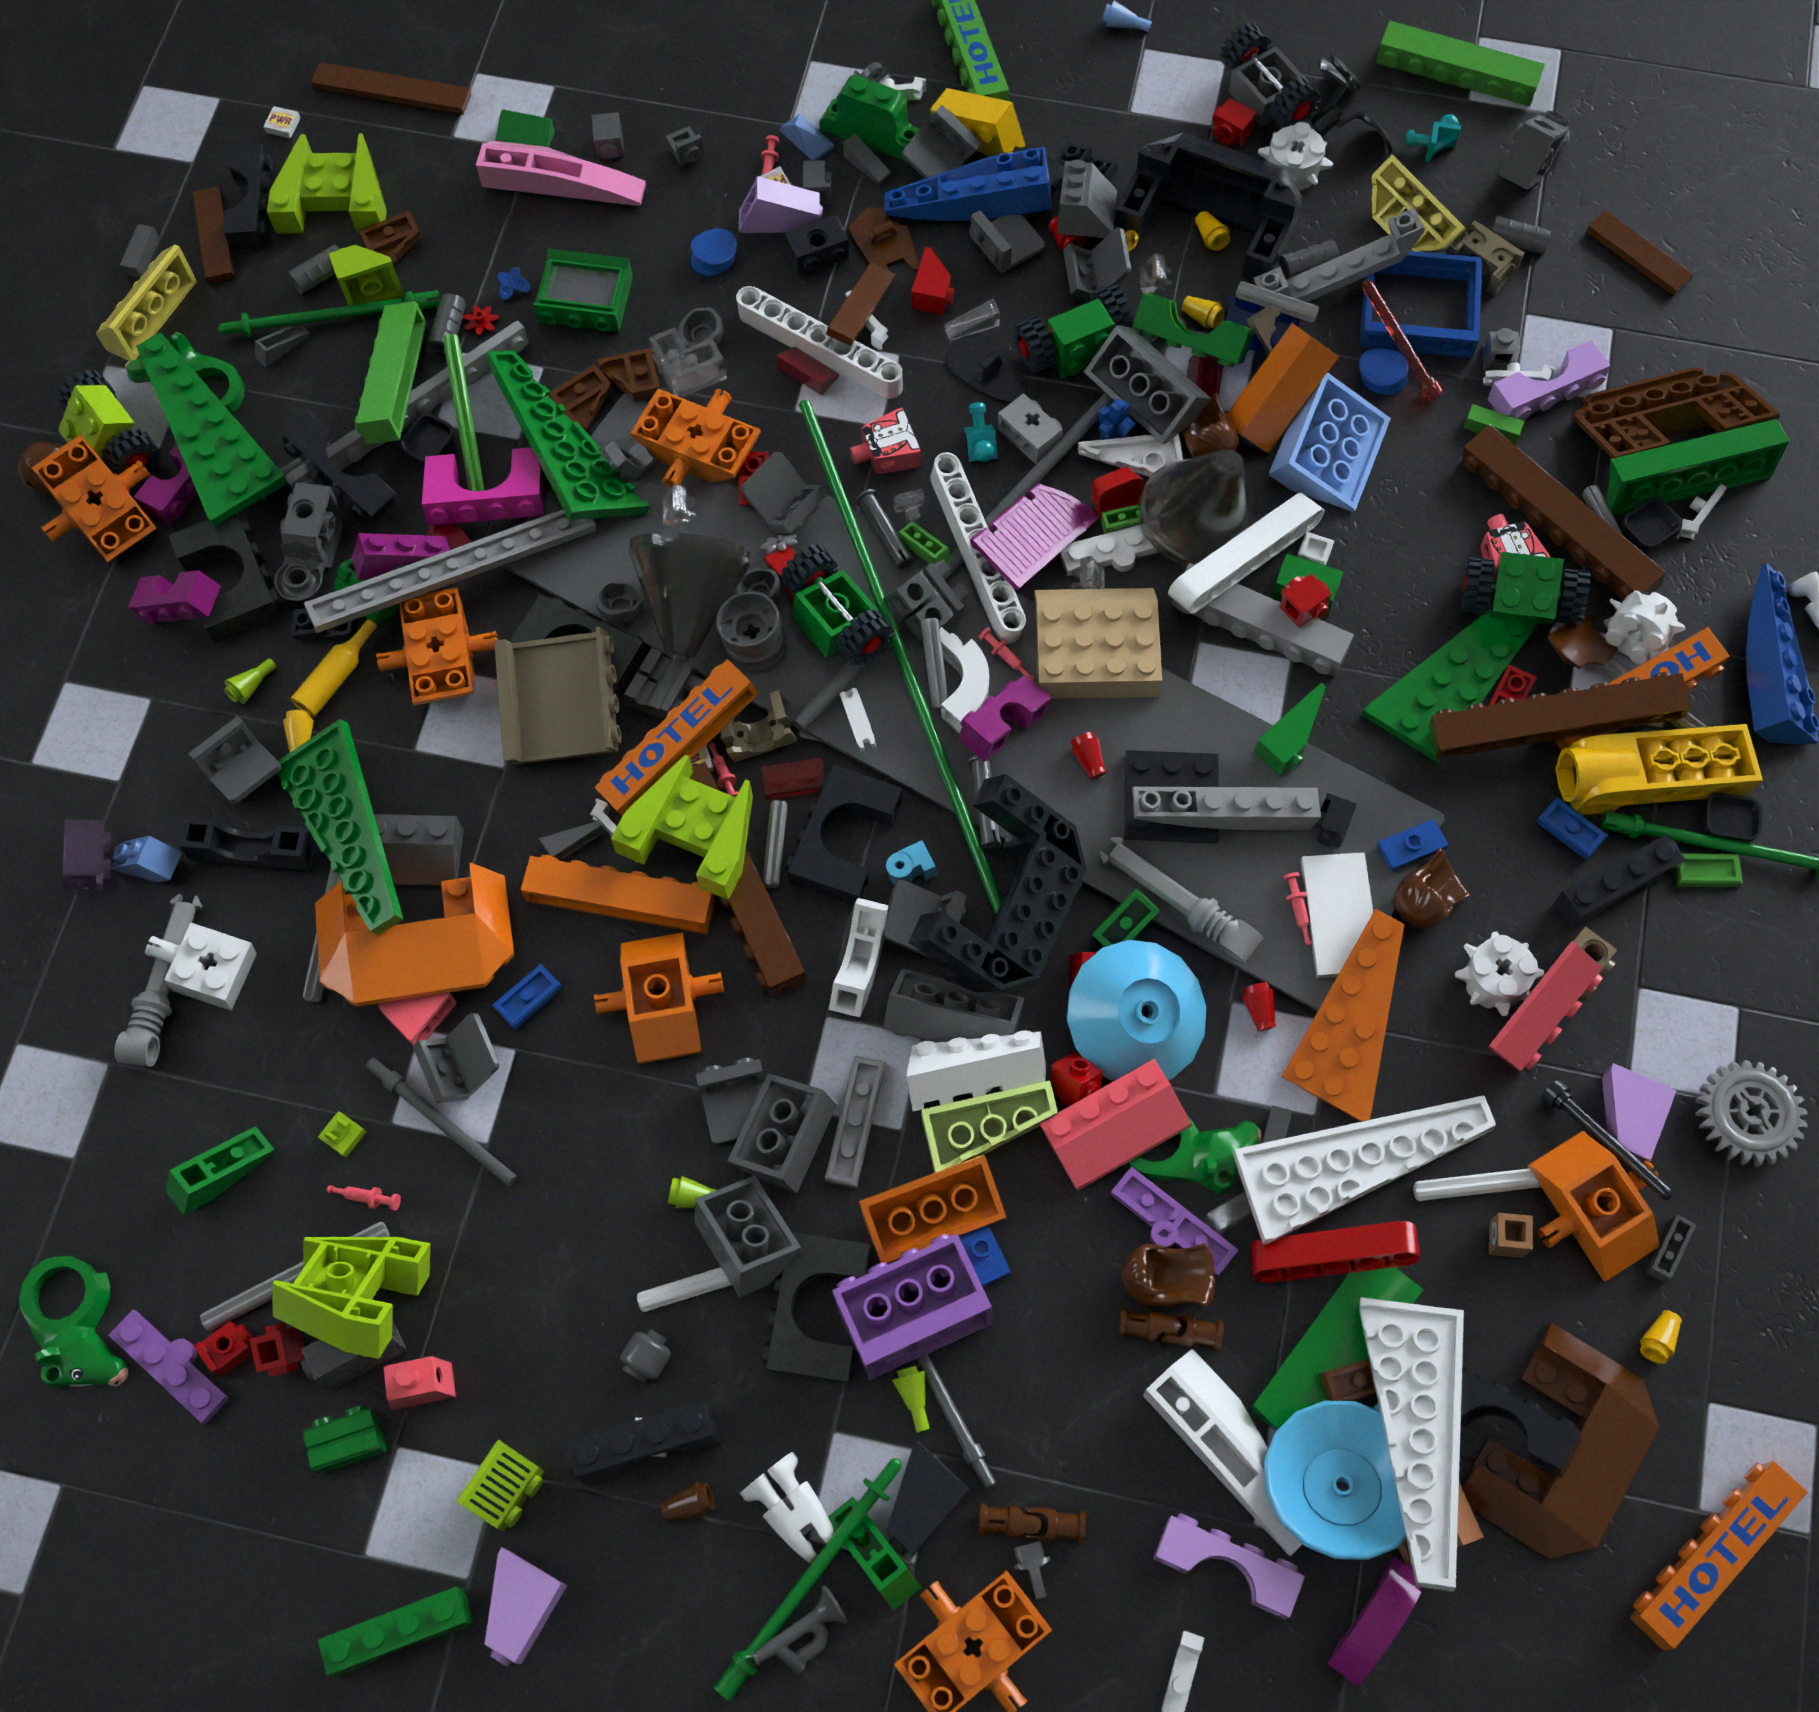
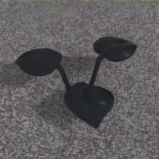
[1310,54,1392,155]

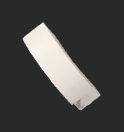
[939,627,989,734]
[829,898,889,1017]

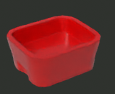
[1091,467,1144,519]

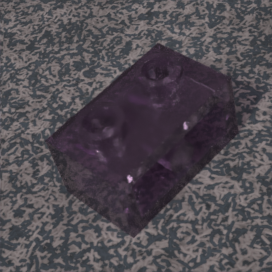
[63,819,111,890]

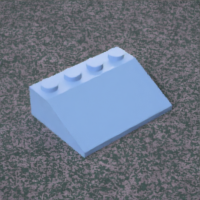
[1268,373,1391,512]

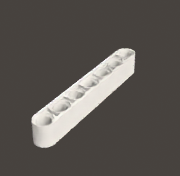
[736,286,903,399]
[930,452,1026,644]
[1168,492,1324,614]

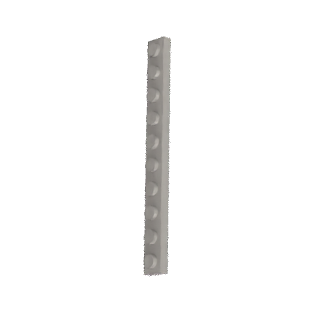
[285,320,529,493]
[304,509,596,633]

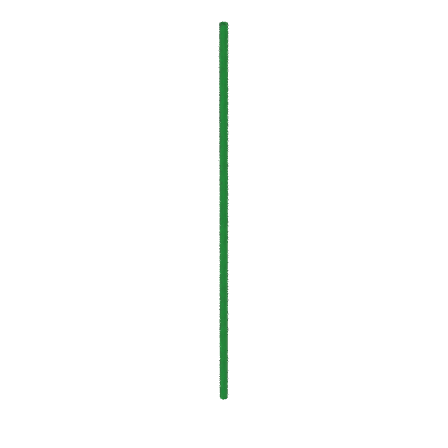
[799,399,1002,916]

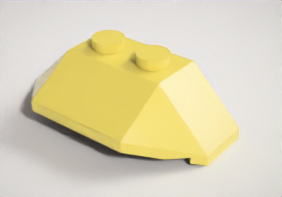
[1372,154,1466,252]

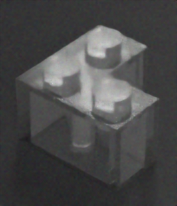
[649,327,727,398]

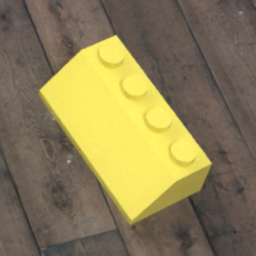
[96,245,197,361]

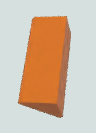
[1226,323,1339,453]
[859,1154,1007,1263]

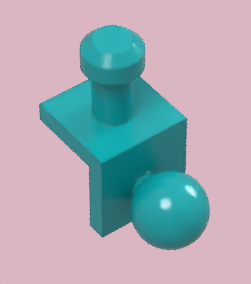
[1404,114,1461,162]
[964,402,998,462]

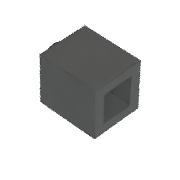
[592,112,624,159]

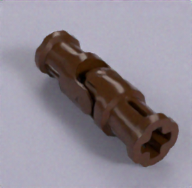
[1118,1307,1224,1351]
[978,1503,1086,1544]

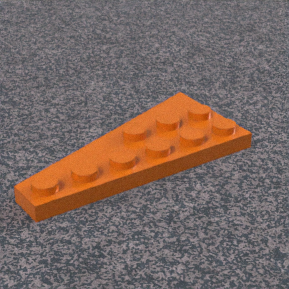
[1281,909,1404,1122]

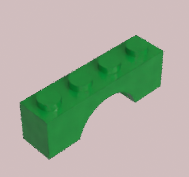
[1132,293,1255,367]
[318,1587,474,1677]

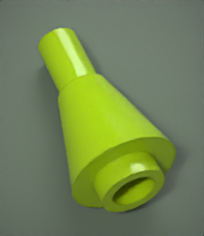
[224,658,277,704]
[892,1366,930,1432]

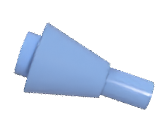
[1102,1,1152,32]

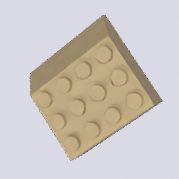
[1034,588,1162,699]

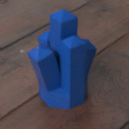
[1097,399,1135,440]

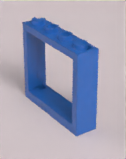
[1360,250,1482,358]

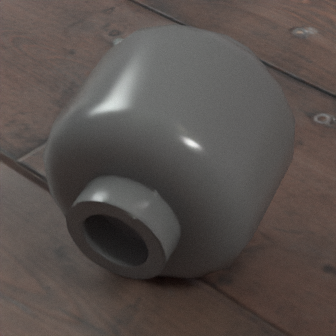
[620,1329,671,1383]

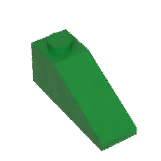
[1254,682,1326,777]
[165,1126,275,1215]
[828,1497,921,1611]

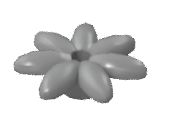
[761,533,797,553]

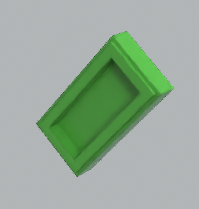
[1675,854,1743,887]

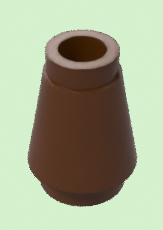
[660,1482,715,1522]

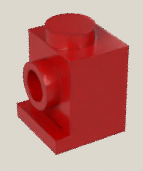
[193,1321,253,1378]

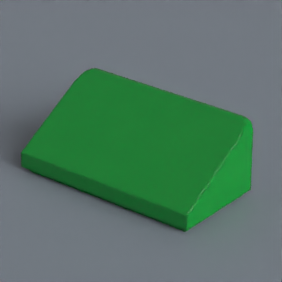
[495,109,555,148]

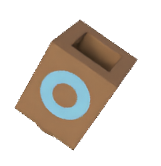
[1489,1213,1533,1258]

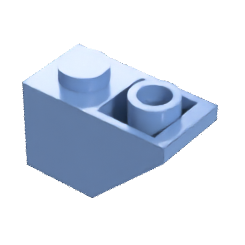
[112,836,182,883]

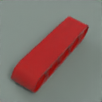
[1251,1221,1420,1283]

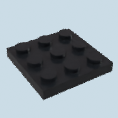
[1124,750,1219,844]

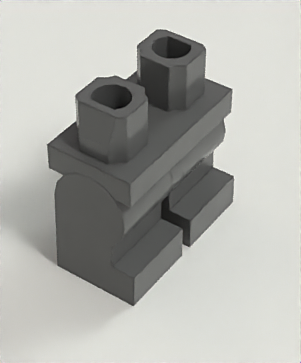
[885,560,969,642]
[624,648,705,719]

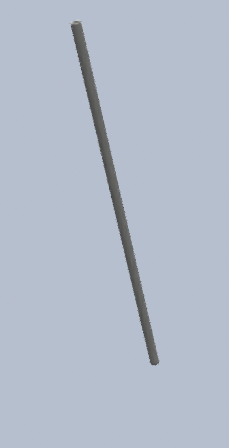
[792,317,1186,731]

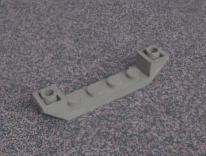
[1254,208,1425,302]

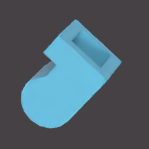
[886,840,937,884]

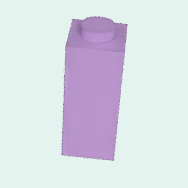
[739,176,823,233]
[1602,1063,1676,1166]
[485,1547,567,1666]

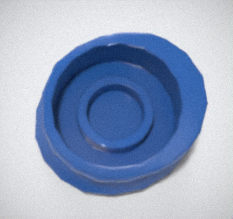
[690,228,737,276]
[1359,348,1409,395]

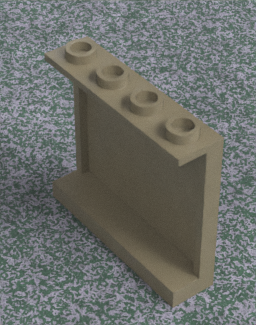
[494,627,622,765]

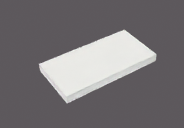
[1300,853,1373,979]

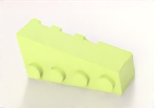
[921,1080,1058,1173]

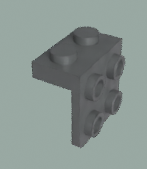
[901,105,982,179]
[969,210,1045,274]
[1063,227,1131,301]
[740,452,828,534]
[188,716,281,804]
[882,880,967,958]
[413,1013,499,1103]
[696,1058,765,1145]

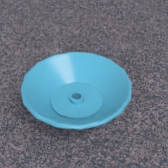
[1067,940,1207,1082]
[1264,1401,1406,1560]

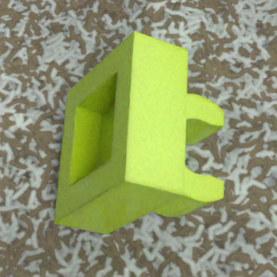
[318,1111,366,1158]

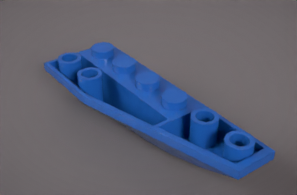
[884,147,1052,221]
[1746,563,1819,745]

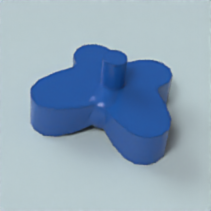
[497,267,530,300]

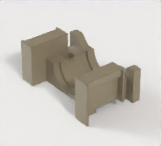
[1446,220,1525,297]
[1246,305,1280,356]
[721,690,797,763]

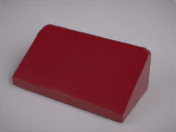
[776,346,839,395]
[1187,354,1223,398]

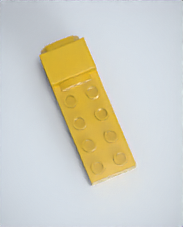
[1555,724,1763,815]

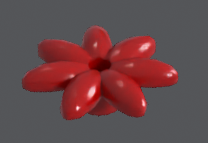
[463,306,499,336]

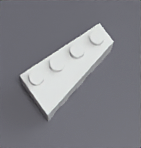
[906,1030,1046,1111]

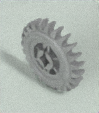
[1695,1060,1808,1167]

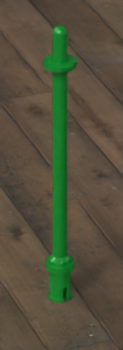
[218,289,441,339]
[1601,810,1819,878]
[713,1458,902,1701]

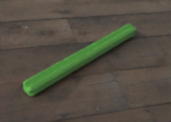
[443,334,485,491]

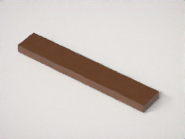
[311,62,472,115]

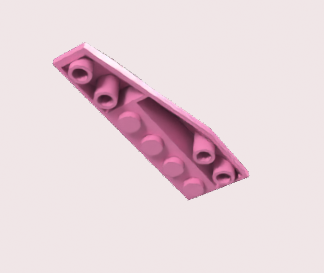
[476,141,646,206]

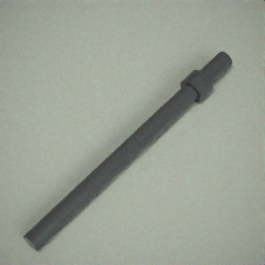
[366,1058,517,1186]
[916,1354,996,1490]

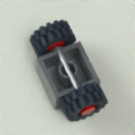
[1219,23,1322,128]

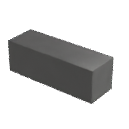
[120,224,159,279]
[1645,1214,1696,1283]

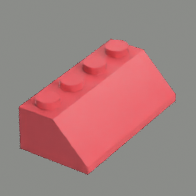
[1488,941,1603,1072]
[1039,1059,1192,1191]

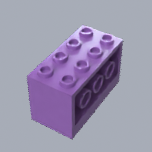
[832,1234,993,1381]

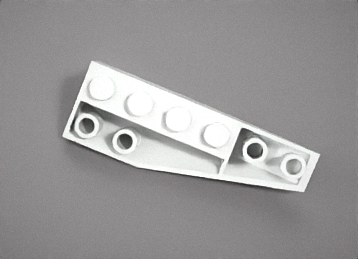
[1143,1348,1302,1557]

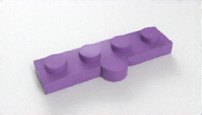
[1110,1166,1238,1278]
[109,1309,230,1425]

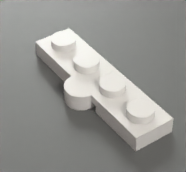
[1059,517,1180,576]

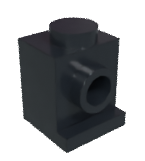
[1315,793,1357,848]

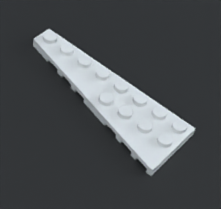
[1233,1096,1496,1244]
[1359,1298,1464,1592]

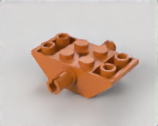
[631,389,761,490]
[31,434,157,563]
[376,587,499,706]
[594,932,724,1064]
[1527,1131,1660,1282]
[894,1571,1052,1712]

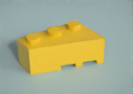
[930,88,1025,157]

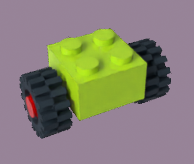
[57,370,161,475]

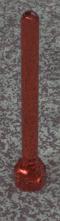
[1362,279,1445,403]

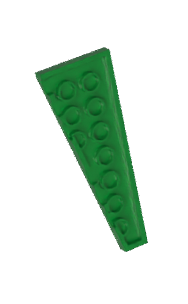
[136,332,287,527]
[486,351,650,520]
[1362,609,1539,763]
[277,719,403,935]

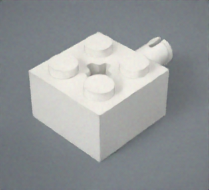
[145,922,257,1011]

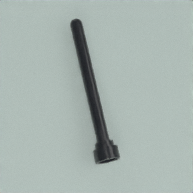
[1541,1080,1673,1200]

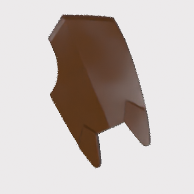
[848,207,918,271]
[1547,615,1618,669]

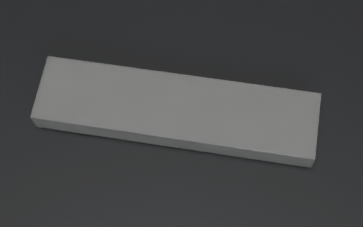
[825,1056,886,1189]

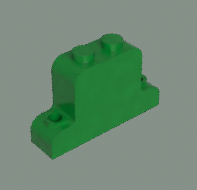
[819,75,920,162]

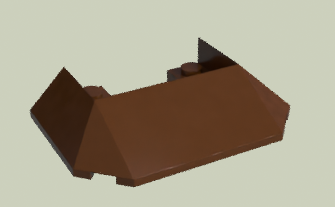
[1574,367,1780,458]
[1461,1322,1659,1559]

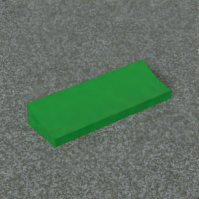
[1606,419,1790,516]
[1249,1267,1424,1431]

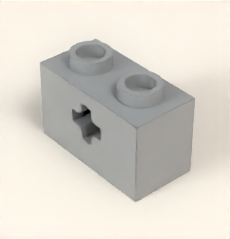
[998,393,1063,464]

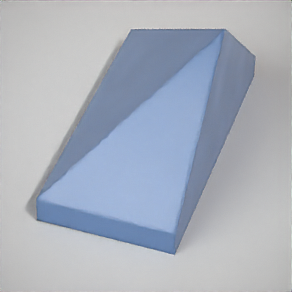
[780,113,835,161]

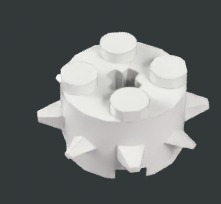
[1258,122,1333,190]
[1604,591,1685,664]
[1455,932,1544,1016]

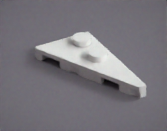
[1078,434,1187,487]

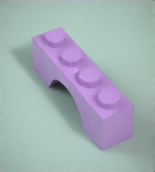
[1488,340,1611,420]
[1153,1513,1305,1619]

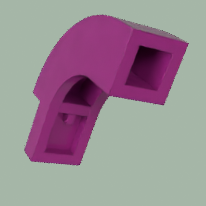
[1327,1556,1421,1687]

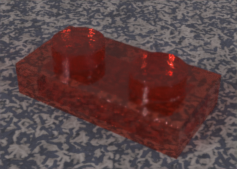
[761,758,824,799]

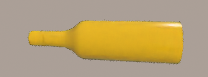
[290,619,377,717]

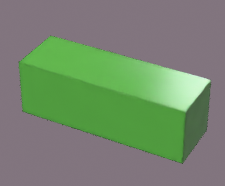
[1464,404,1524,445]
[1101,501,1159,534]
[899,521,952,564]

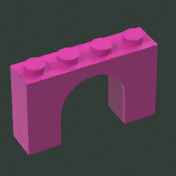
[422,447,546,526]

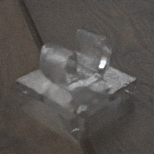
[1139,254,1172,293]
[663,485,696,526]
[892,488,925,523]
[1071,556,1104,589]

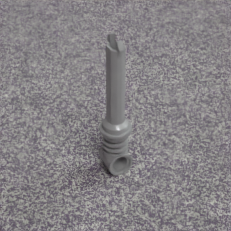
[1100,837,1264,964]
[114,894,202,1067]

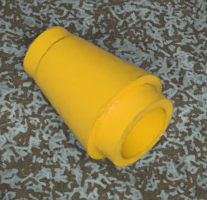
[1195,211,1230,251]
[1182,296,1225,329]
[283,710,314,752]
[1640,1310,1682,1364]

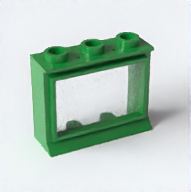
[533,248,633,332]

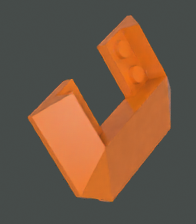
[315,862,515,1007]

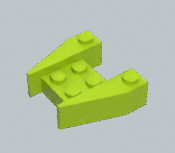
[267,134,387,233]
[611,755,753,900]
[272,1237,430,1359]

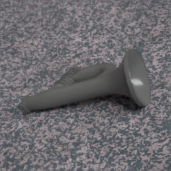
[751,1585,848,1674]

